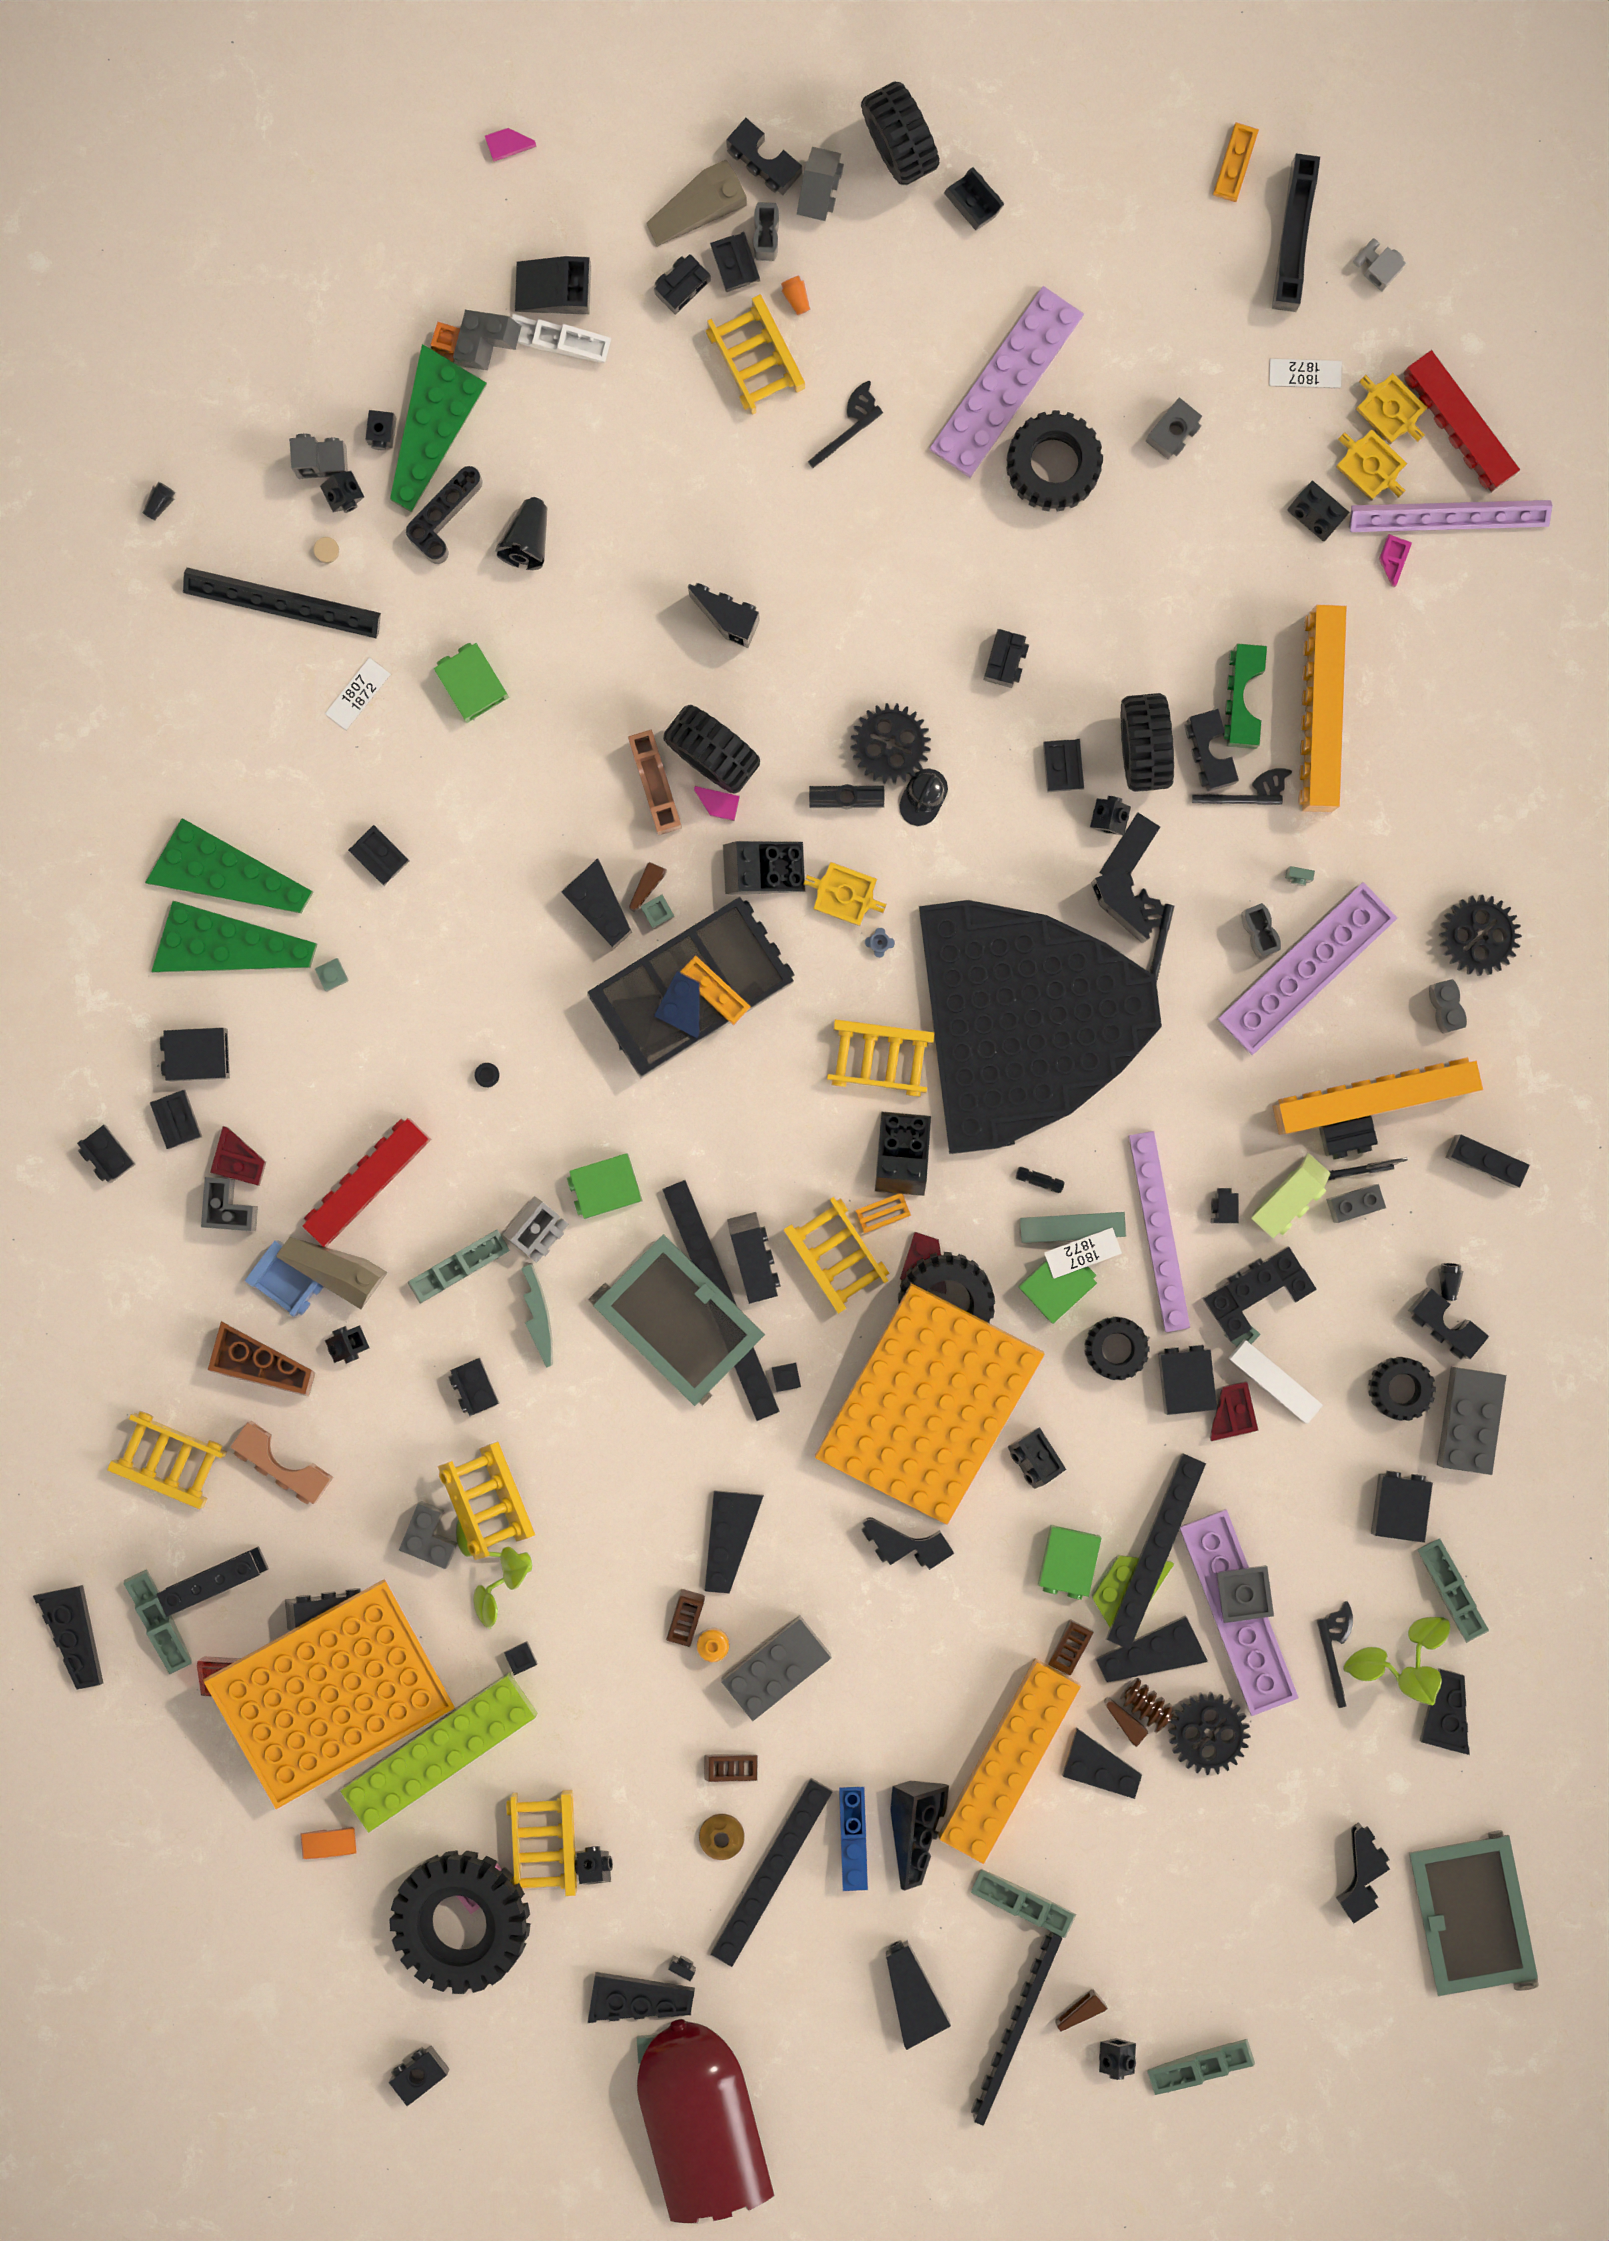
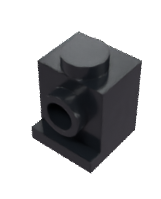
[1211,1188,1239,1223]

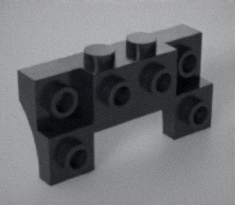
[1202,1246,1317,1342]

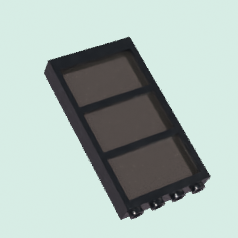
[587,897,794,1079]

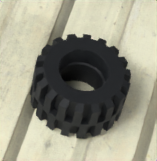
[1084,1317,1150,1380]
[1368,1357,1436,1421]

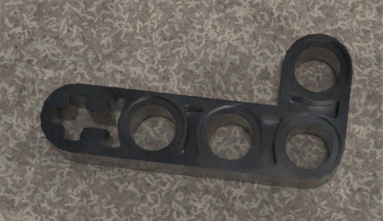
[406,466,482,564]

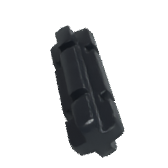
[1016,1167,1065,1193]

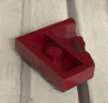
[210,1126,266,1186]
[900,1232,947,1294]
[1210,1381,1259,1441]

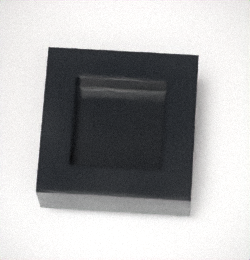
[772,1362,801,1392]
[504,1641,538,1676]
[668,1956,696,1982]

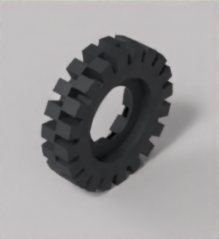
[389,1850,531,1994]

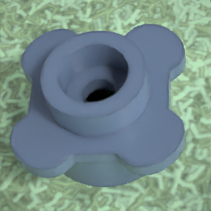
[865,928,895,958]

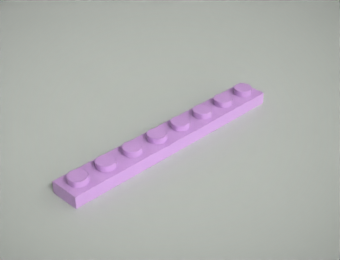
[1349,500,1553,532]
[1129,1131,1190,1332]

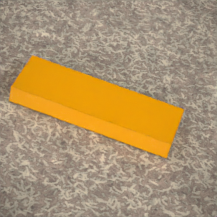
[1213,122,1259,202]
[680,955,751,1026]

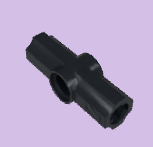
[809,784,885,810]

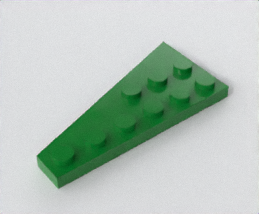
[390,344,487,513]
[145,818,313,914]
[151,901,318,973]

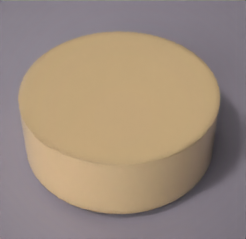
[314,537,339,563]

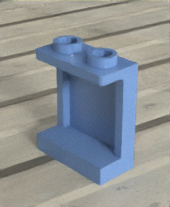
[245,1240,324,1317]

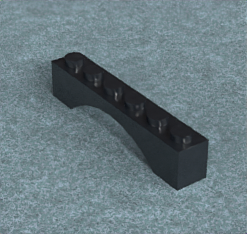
[1272,153,1320,312]

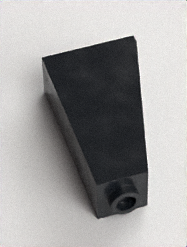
[886,1940,951,2050]

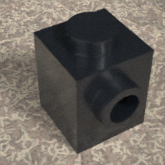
[365,410,397,450]

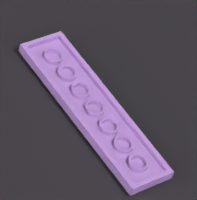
[930,286,1084,478]
[1217,882,1397,1055]
[1180,1509,1299,1716]

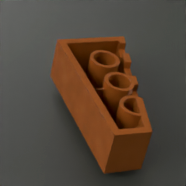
[208,1321,316,1397]

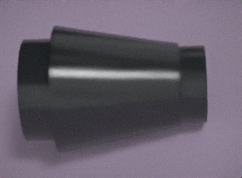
[142,482,176,521]
[1438,1263,1464,1301]

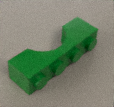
[1223,644,1267,749]

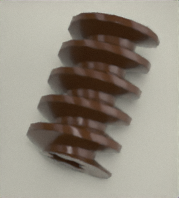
[1120,1678,1175,1733]

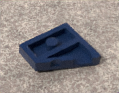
[654,970,700,1038]

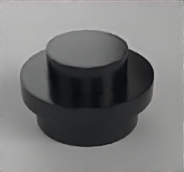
[474,1063,500,1088]

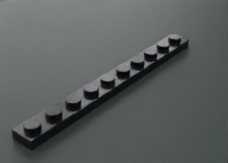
[662,1180,780,1421]

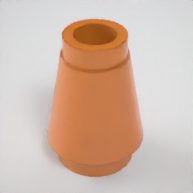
[781,276,811,315]

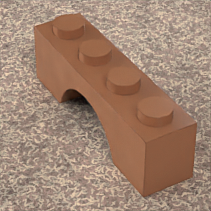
[628,729,682,836]
[231,1421,334,1504]

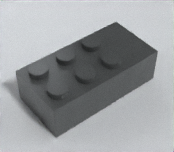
[1437,1366,1507,1475]
[721,1615,832,1721]

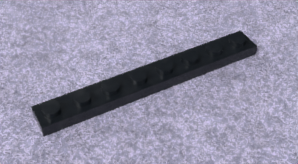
[183,567,381,639]
[1105,1453,1206,1650]
[710,1778,833,1967]
[971,1931,1062,2126]

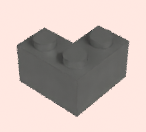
[796,147,844,221]
[453,309,522,371]
[289,433,348,479]
[201,1177,258,1231]
[399,1501,458,1569]

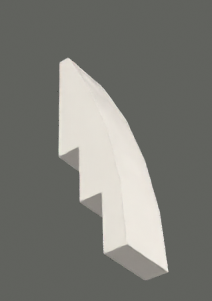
[512,314,611,363]
[1229,1339,1323,1424]

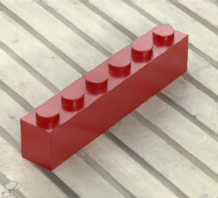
[1403,350,1520,493]
[302,1118,432,1247]

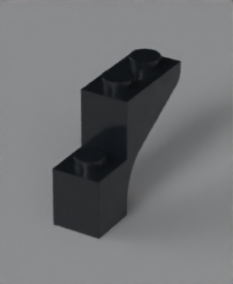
[861,1517,955,1570]
[1336,1822,1390,1924]

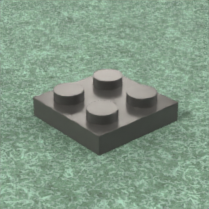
[1216,1565,1274,1623]

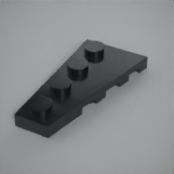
[705,1490,764,1594]
[33,1585,103,1690]
[1095,1615,1208,1682]
[588,1972,695,2023]

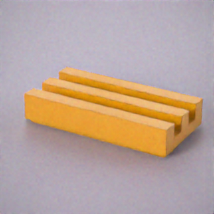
[855,1194,911,1234]

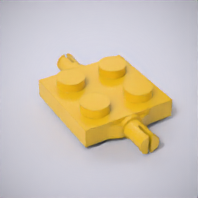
[1356,373,1427,445]
[1336,429,1408,501]
[804,862,887,926]

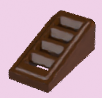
[629,862,667,912]
[666,1589,705,1647]
[1048,1619,1094,1676]
[1104,1697,1148,1747]
[704,1754,758,1782]
[1055,1989,1108,2032]

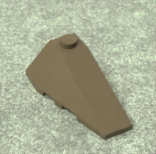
[647,160,747,246]
[276,1237,387,1309]

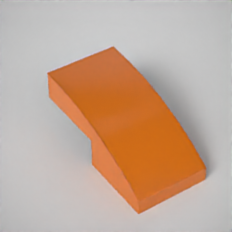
[430,321,460,363]
[300,1827,357,1859]

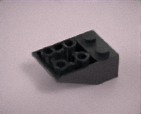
[515,256,591,315]
[688,583,760,648]
[723,841,805,895]
[1091,867,1152,943]
[875,1112,931,1196]

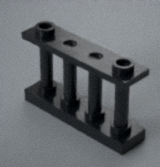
[156,1546,269,1617]

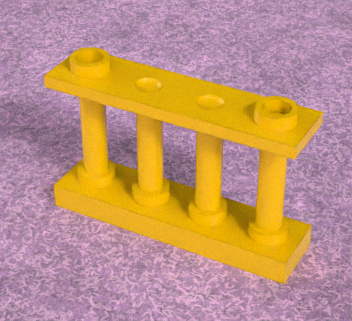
[705,294,805,415]
[827,1019,934,1097]
[783,1197,890,1314]
[107,1411,227,1510]
[437,1442,535,1560]
[506,1790,577,1896]

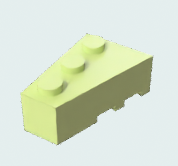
[1251,1153,1331,1239]

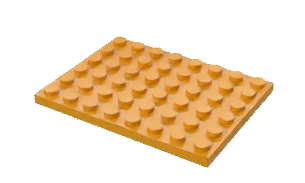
[815,1283,1045,1525]
[203,1579,455,1809]

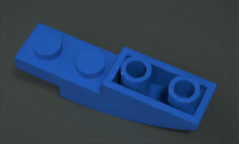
[839,1787,868,1891]

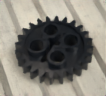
[850,703,931,785]
[1439,895,1522,976]
[1168,1692,1251,1775]

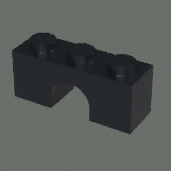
[726,117,802,195]
[1184,709,1239,792]
[1445,1134,1530,1188]
[1408,1288,1490,1360]

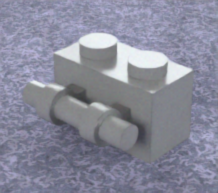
[502,1196,569,1263]

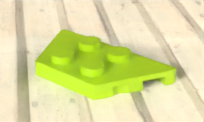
[1092,1555,1174,1628]

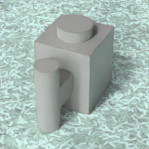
[1353,238,1406,292]

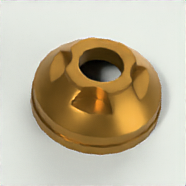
[699,1813,745,1860]

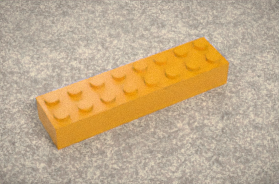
[1298,605,1347,813]
[1272,1057,1483,1135]
[938,1658,1081,1864]

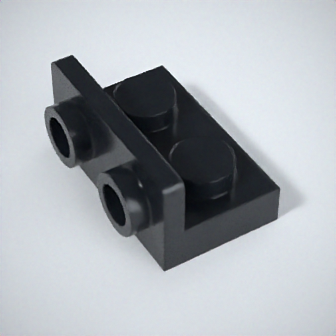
[77,1125,136,1182]
[448,1358,499,1416]
[1008,1427,1067,1489]

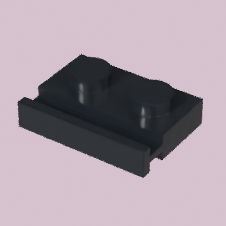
[710,232,760,292]
[1043,739,1084,792]
[348,825,410,886]
[150,1090,202,1149]

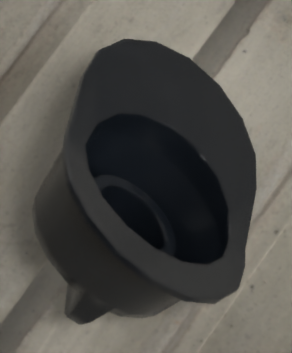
[899,768,948,826]

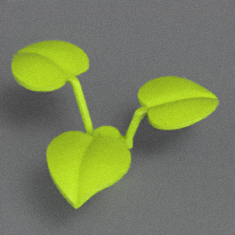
[456,1519,532,1629]
[1344,1617,1450,1705]

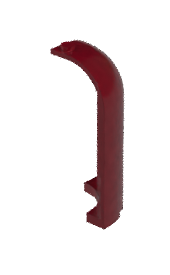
[637,2019,775,2223]

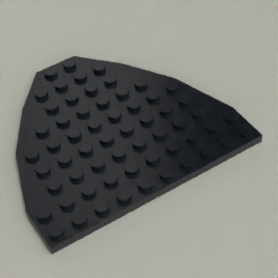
[919,900,1162,1154]

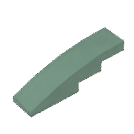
[1020,1212,1126,1243]
[407,1229,510,1304]
[521,1264,553,1368]
[1417,1538,1489,1643]
[124,1569,193,1674]
[971,1869,1077,1938]
[1147,2039,1255,2095]

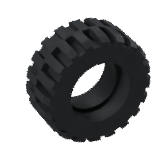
[861,81,940,185]
[1006,410,1103,512]
[1120,693,1174,792]
[663,704,760,794]
[898,1252,995,1323]

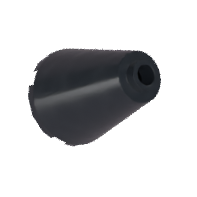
[495,497,548,570]

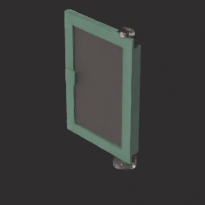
[588,1234,765,1406]
[1409,1830,1539,1996]

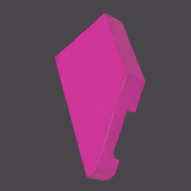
[485,128,537,162]
[1379,534,1412,587]
[694,786,740,821]

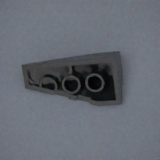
[890,1781,949,1891]

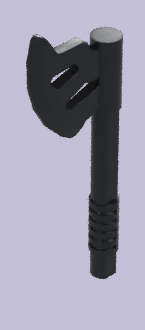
[808,381,883,468]
[1192,768,1292,805]
[1139,888,1175,983]
[1328,1157,1408,1180]
[1316,1601,1353,1708]

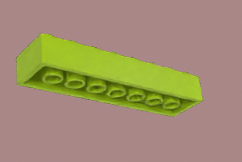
[340,1672,538,1833]

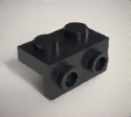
[944,167,1004,231]
[1287,480,1350,542]

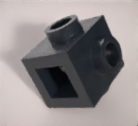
[320,471,364,513]
[1090,796,1131,836]
[325,1325,370,1364]
[575,1846,613,1885]
[1099,2038,1136,2080]

